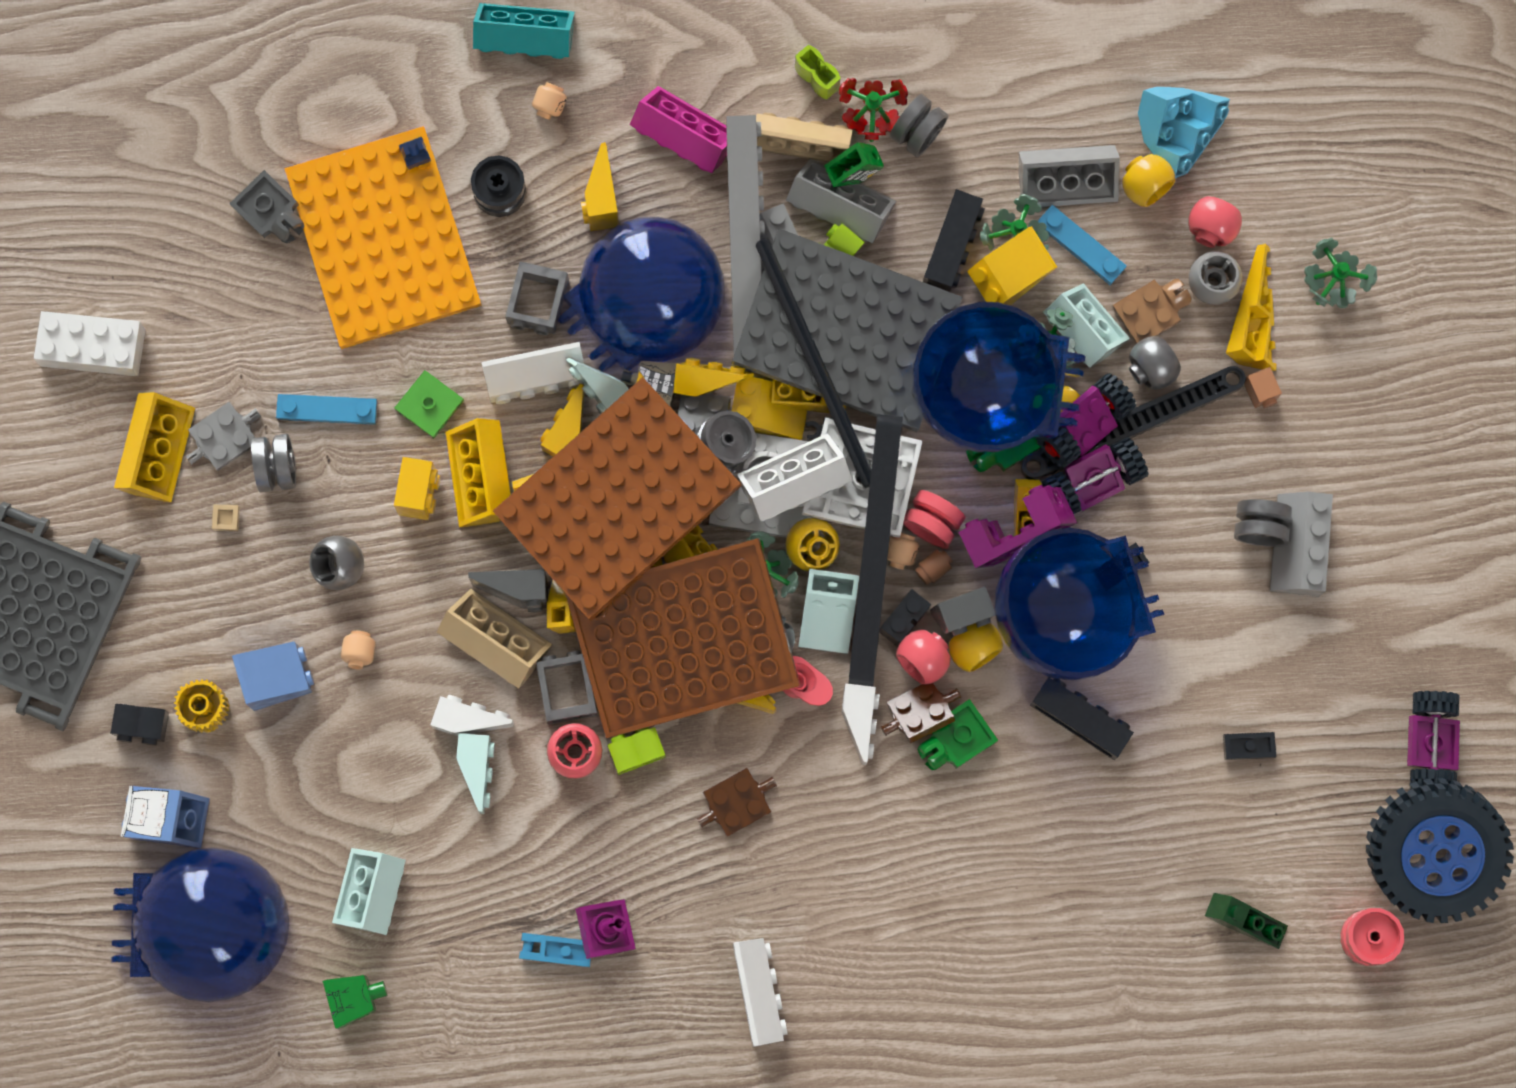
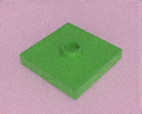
[394,370,464,439]

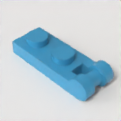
[519,933,591,967]

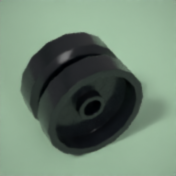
[471,155,527,217]

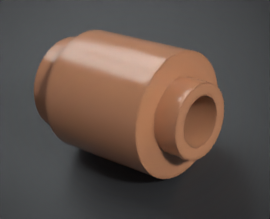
[915,549,953,585]

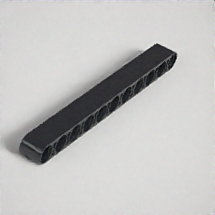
[848,414,903,687]

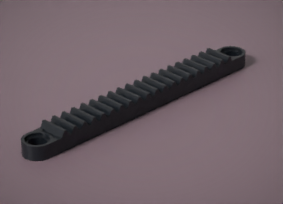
[1021,366,1246,480]

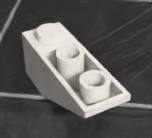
[842,684,880,765]
[431,695,514,736]

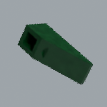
[1205,893,1288,949]

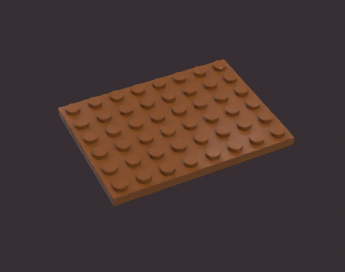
[493,377,742,621]
[565,538,801,738]

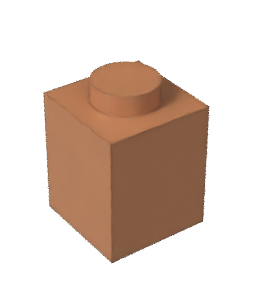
[1244,367,1282,409]

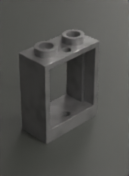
[505,261,569,335]
[536,651,598,725]

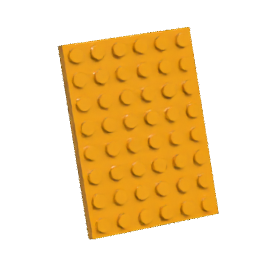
[284,126,482,349]

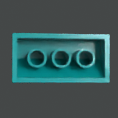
[473,3,575,59]

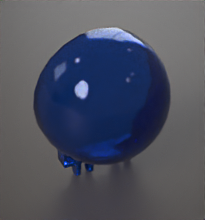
[558,216,725,372]
[912,302,1086,453]
[994,528,1164,681]
[111,847,290,1003]

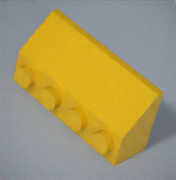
[114,392,195,502]
[445,418,511,527]

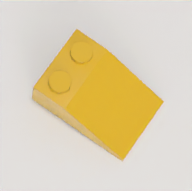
[581,142,619,232]
[967,226,1057,312]
[731,377,807,440]

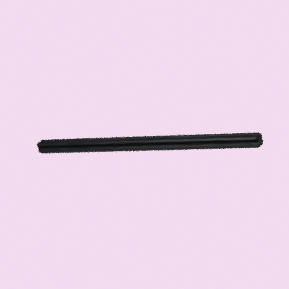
[756,238,871,488]

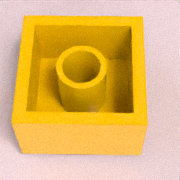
[394,457,440,520]

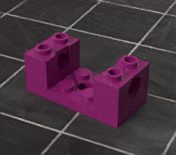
[959,485,1077,568]

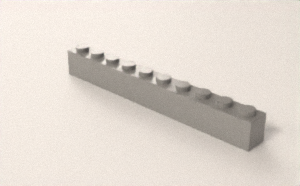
[726,115,765,354]

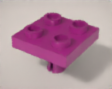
[575,899,636,959]

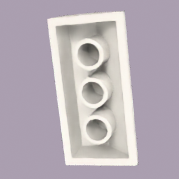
[482,342,584,404]
[737,433,853,522]
[733,938,788,1047]

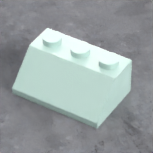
[1043,283,1130,368]
[332,848,406,935]

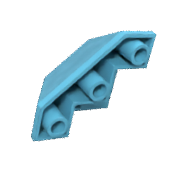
[1138,87,1230,178]

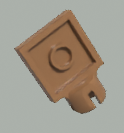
[1113,279,1192,344]

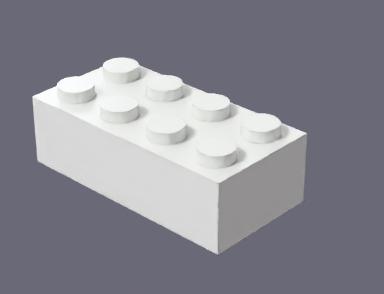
[34,311,146,376]

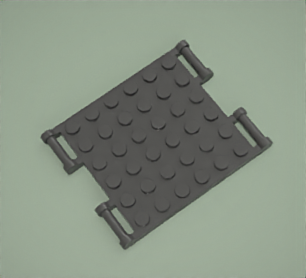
[0,502,142,731]

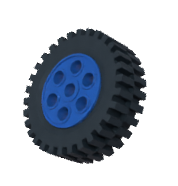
[1366,778,1514,923]

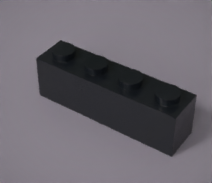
[923,189,985,292]
[1030,677,1134,760]

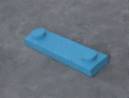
[1038,205,1127,286]
[276,394,378,425]

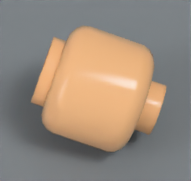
[532,82,567,120]
[887,532,919,570]
[341,630,376,670]

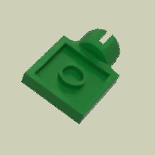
[966,404,1041,472]
[917,699,998,770]

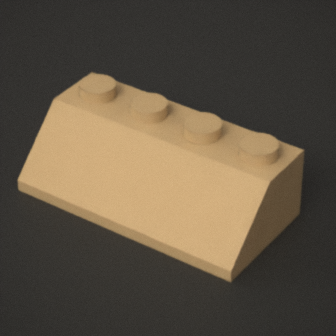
[756,113,853,162]
[437,589,552,689]

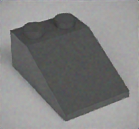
[468,569,548,612]
[929,586,996,636]

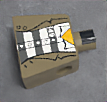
[621,361,676,407]

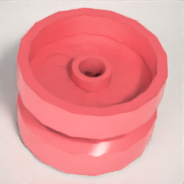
[903,490,966,549]
[1340,908,1404,966]

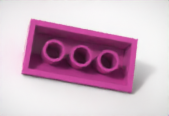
[629,86,727,173]

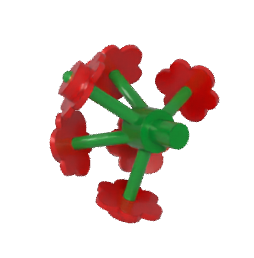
[839,78,908,142]

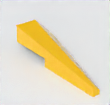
[1226,243,1277,371]

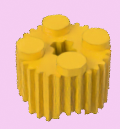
[174,679,230,733]

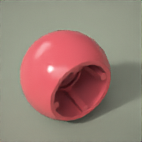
[1188,196,1242,248]
[896,630,951,685]
[547,723,602,779]

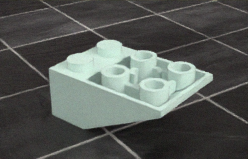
[798,569,859,654]

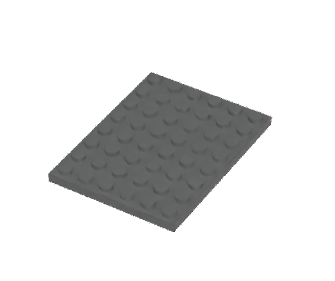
[731,228,962,432]

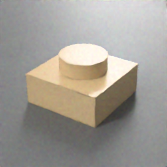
[212,504,240,532]

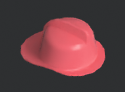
[783,656,833,706]

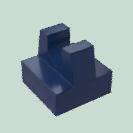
[399,137,431,170]

